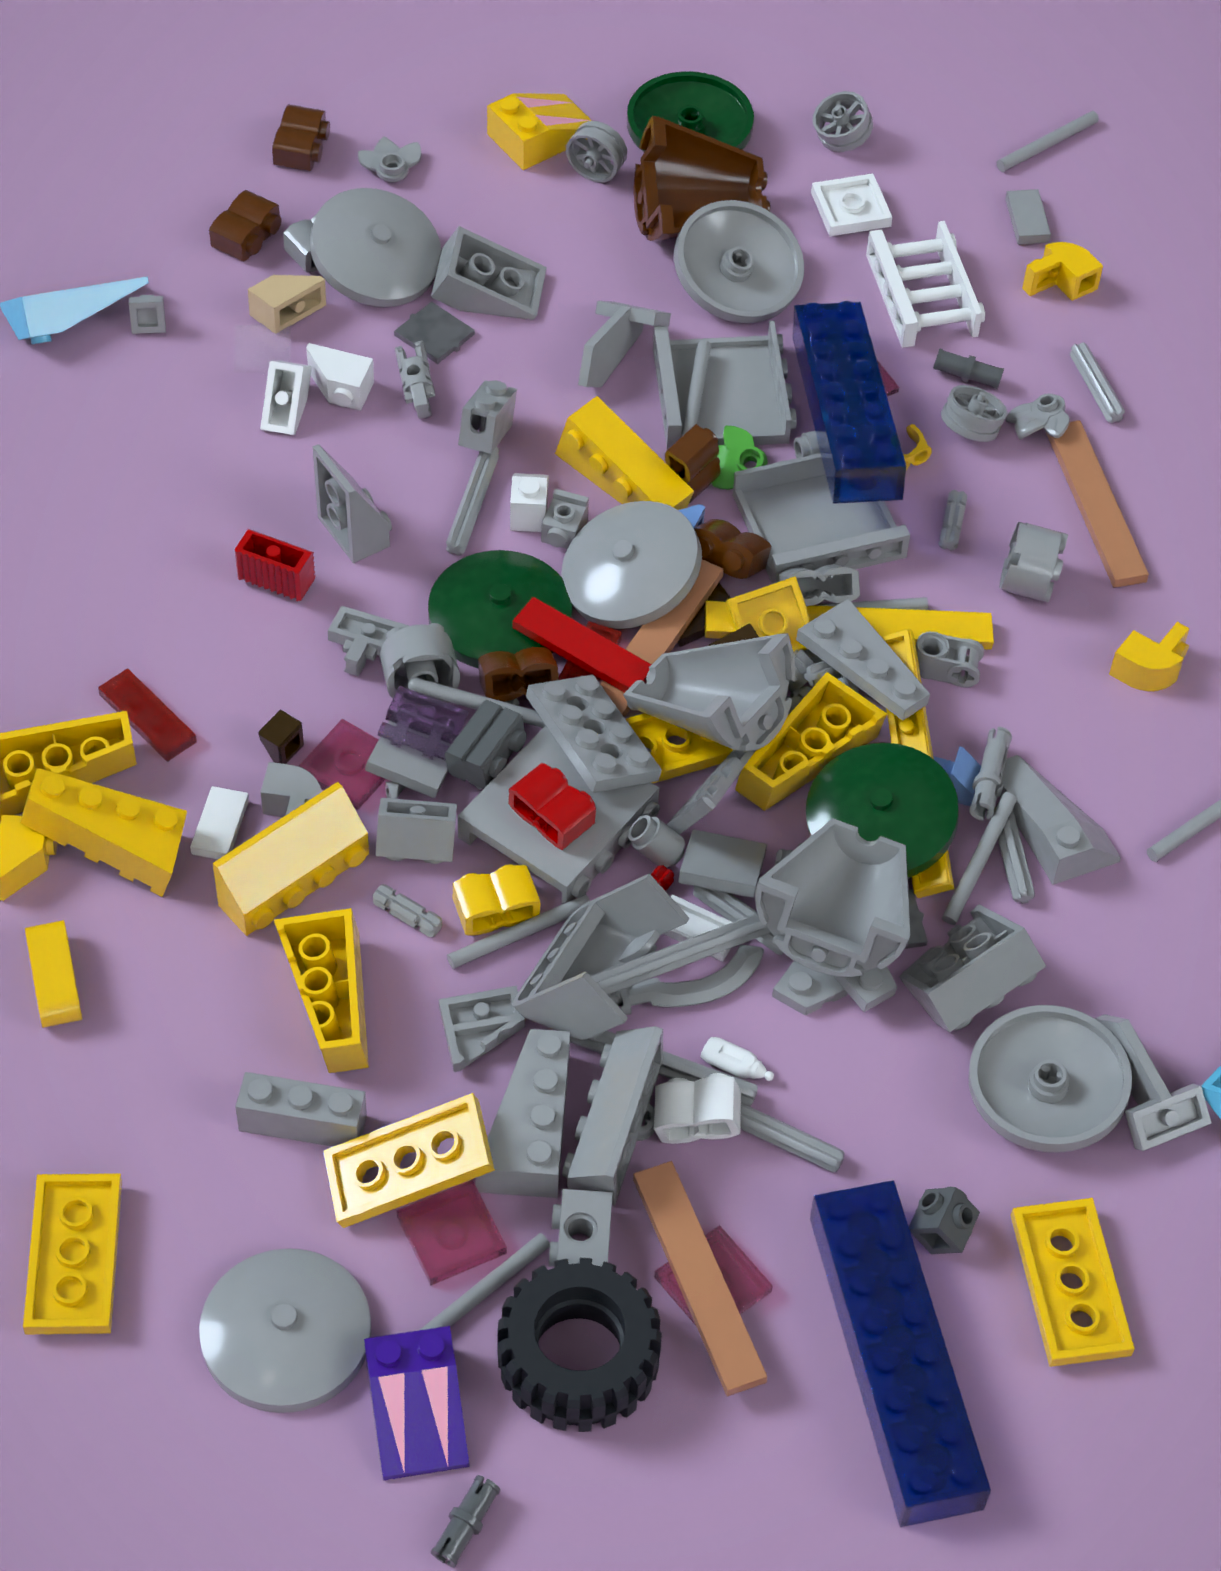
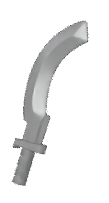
[608,945,764,1015]

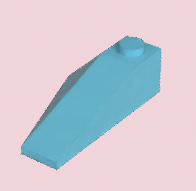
[0,276,149,345]

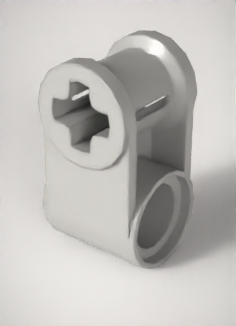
[916,631,984,687]

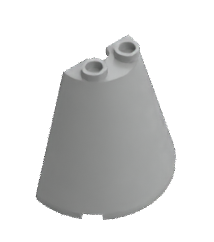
[623,633,795,751]
[755,818,911,977]

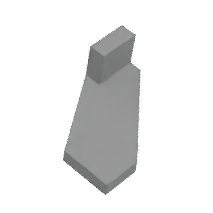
[578,300,671,387]
[1095,1014,1212,1151]

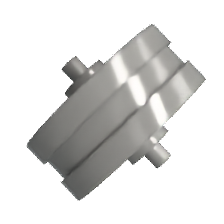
[813,91,873,152]
[566,121,627,182]
[941,385,1008,442]

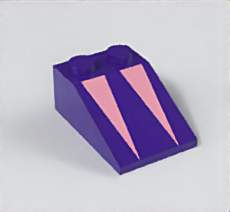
[364,1326,470,1481]

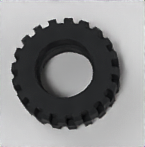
[497,1258,662,1432]

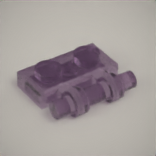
[378,686,469,761]

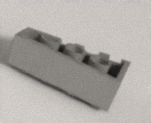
[475,1029,570,1198]

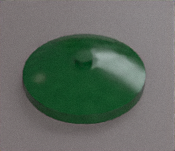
[627,71,754,152]
[428,550,572,669]
[806,743,959,878]

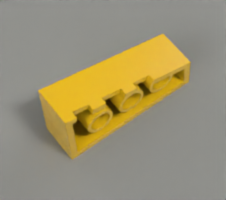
[555,396,694,510]
[735,672,887,811]

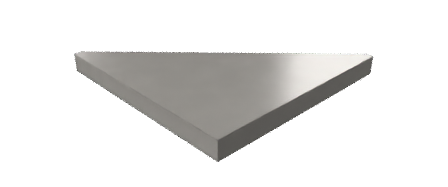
[666,750,756,835]

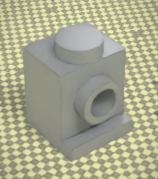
[541,488,589,549]

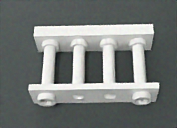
[866,221,985,348]

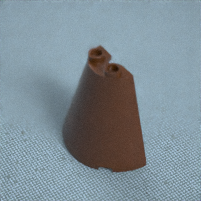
[634,116,770,241]

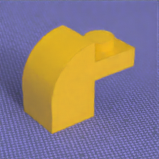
[1022,242,1103,301]
[1109,622,1190,691]

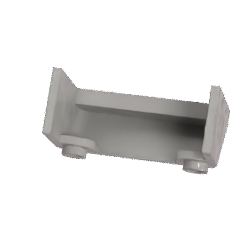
[512,873,690,1040]

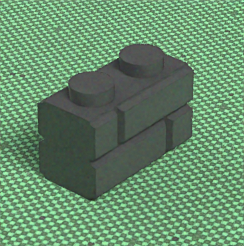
[444,699,527,789]

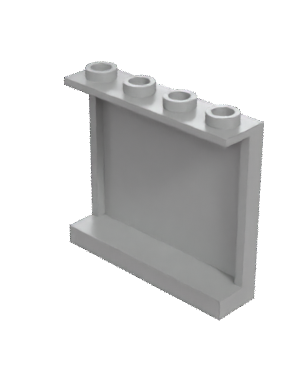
[653,321,797,449]
[732,443,910,584]
[458,725,660,904]

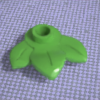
[712,425,768,490]

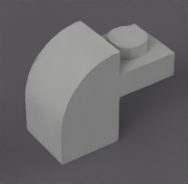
[260,762,321,817]

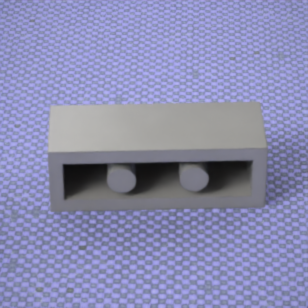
[235,1072,367,1147]

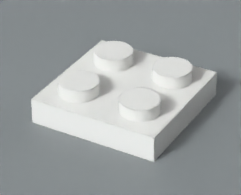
[811,173,893,237]

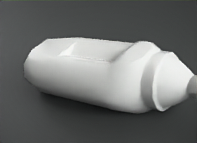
[700,1037,774,1081]

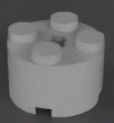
[999,522,1068,603]
[380,623,460,709]

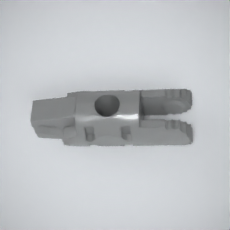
[395,341,435,419]

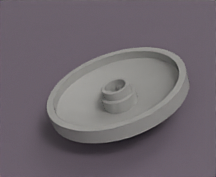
[310,188,441,307]
[674,200,804,323]
[561,501,702,629]
[968,1005,1132,1152]
[200,1249,371,1413]

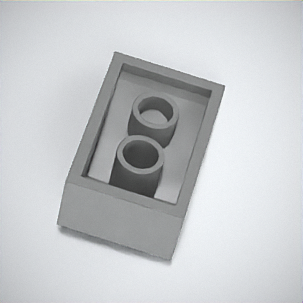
[431,226,547,320]
[312,444,392,563]

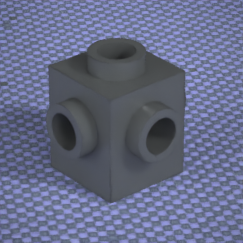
[907,1186,980,1254]

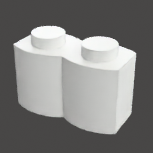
[654,1073,741,1144]

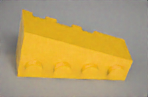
[0,711,137,821]
[20,768,187,897]
[274,908,369,1073]

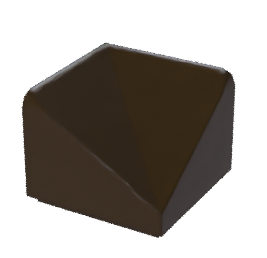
[258,709,304,764]

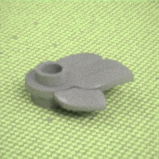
[358,136,421,182]
[1005,393,1070,439]

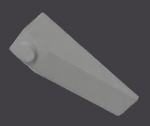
[1000,755,1121,885]

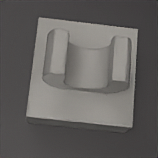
[129,295,166,334]

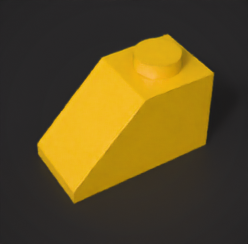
[0,815,58,901]

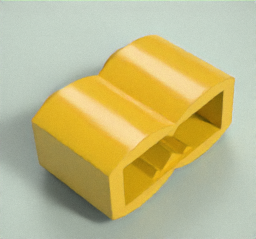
[452,864,541,936]

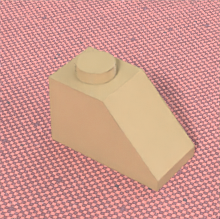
[248,275,326,334]

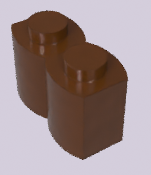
[272,104,330,171]
[209,190,282,261]
[665,424,721,504]
[694,519,772,579]
[478,647,559,702]

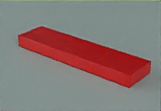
[512,597,652,693]

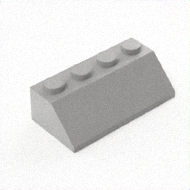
[562,1026,663,1206]

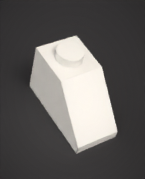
[306,343,374,411]
[260,360,312,435]
[510,473,549,532]

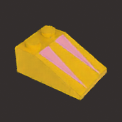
[487,93,592,170]

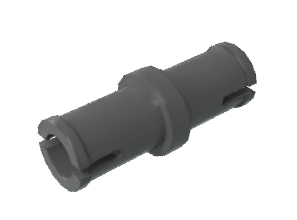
[933,348,1004,389]
[431,1475,500,1567]

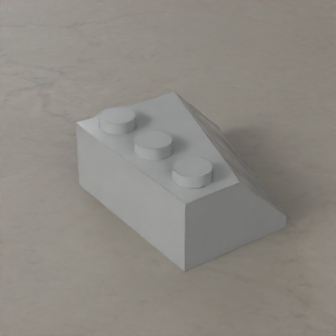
[899,904,1046,1032]

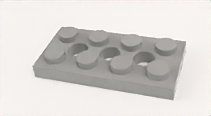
[526,675,662,793]

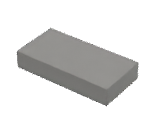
[1005,189,1051,244]

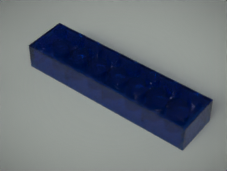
[792,301,906,504]
[810,1180,991,1528]

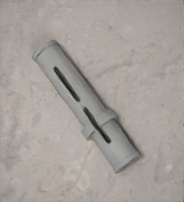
[969,727,1012,820]

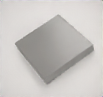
[365,715,455,798]
[678,829,767,897]

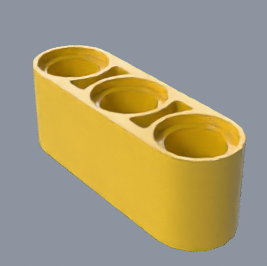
[25,920,83,1028]

